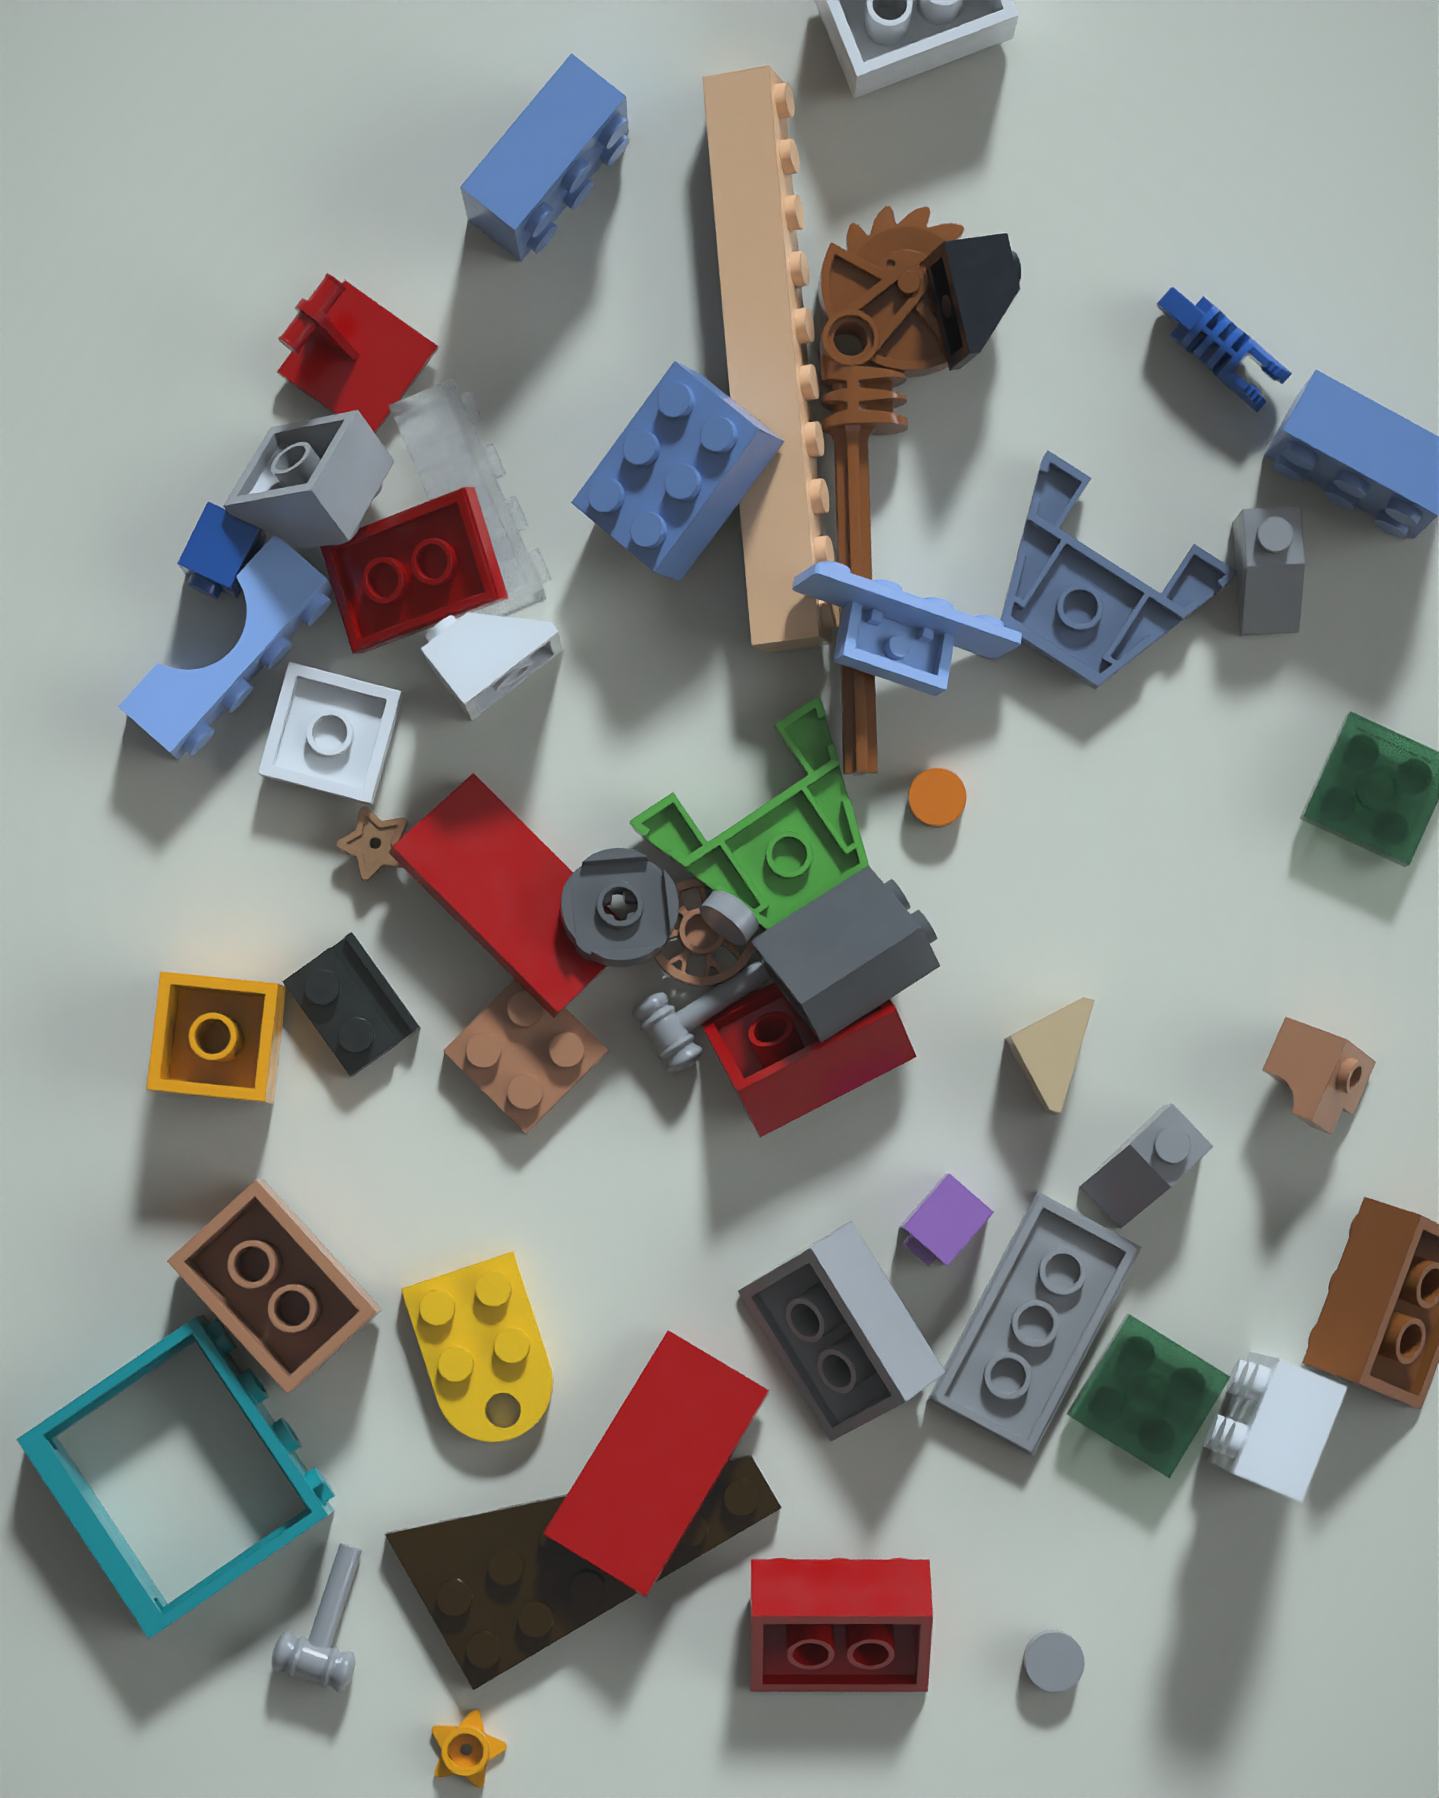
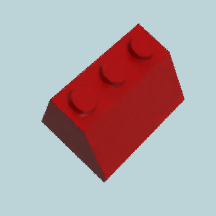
[701,983,917,1137]
[750,1558,933,1692]

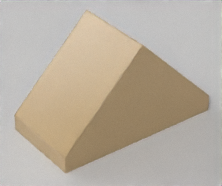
[1005,997,1095,1115]

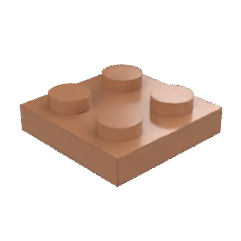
[443,979,609,1134]

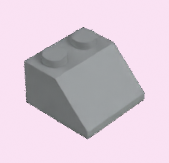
[223,410,394,549]

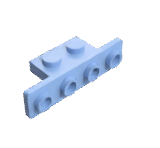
[792,561,1022,696]

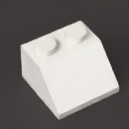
[421,612,563,721]

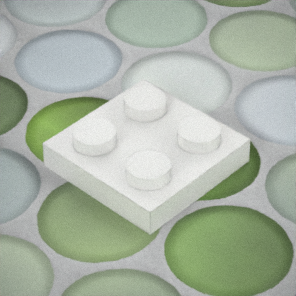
[258,662,403,806]

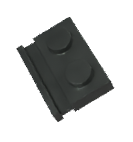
[282,932,421,1077]

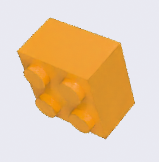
[146,971,287,1104]

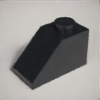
[924,233,1021,371]

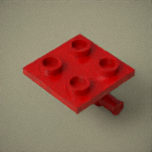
[277,273,439,434]

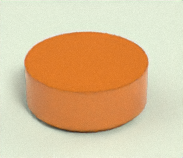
[907,768,967,828]

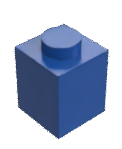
[177,501,267,600]

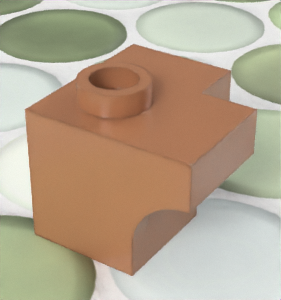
[1262,1016,1376,1135]

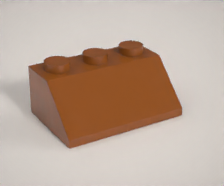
[1302,1197,1439,1410]

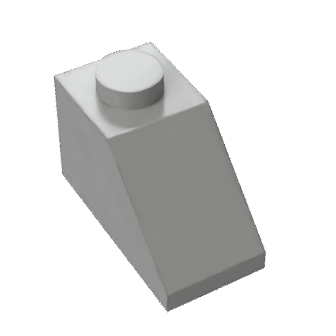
[1232,506,1305,636]
[1080,1103,1214,1228]

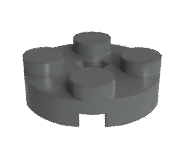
[560,848,679,967]

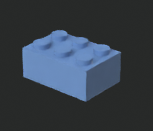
[460,53,630,262]
[571,361,785,582]
[1264,369,1439,538]

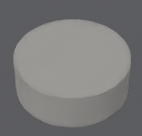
[699,891,759,946]
[1023,1630,1085,1693]

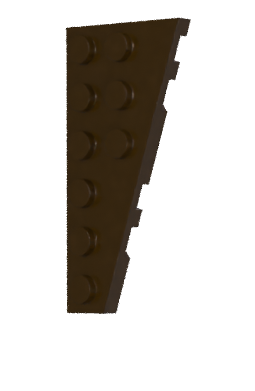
[385,1455,781,1690]

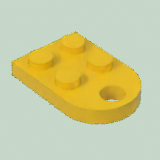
[401,1251,553,1442]

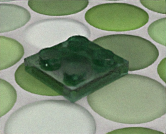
[1299,711,1439,867]
[1066,1314,1230,1478]

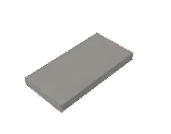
[927,1191,1142,1456]

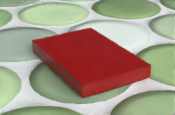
[320,487,509,654]

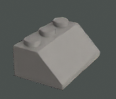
[738,1221,946,1441]

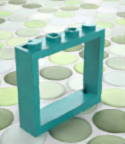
[16,1315,335,1639]

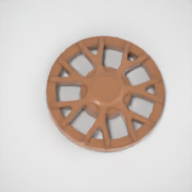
[653,878,757,987]

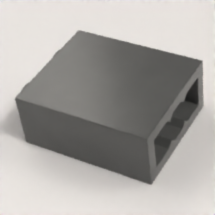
[751,865,940,1043]

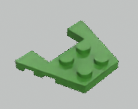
[629,696,869,931]

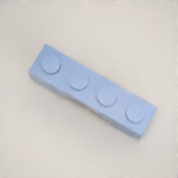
[118,535,333,760]

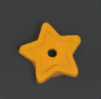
[431,1709,507,1788]

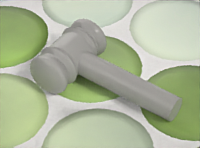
[632,960,771,1073]
[271,1543,362,1692]

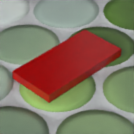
[389,773,622,1018]
[543,1330,769,1598]

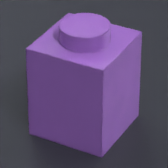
[899,1173,994,1267]

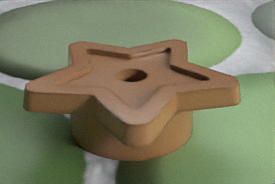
[336,806,409,882]

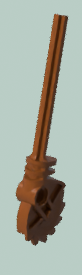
[817,206,964,775]

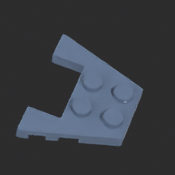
[1000,450,1238,690]

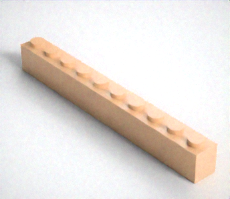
[702,65,840,653]

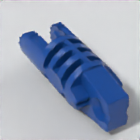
[1157,287,1292,412]

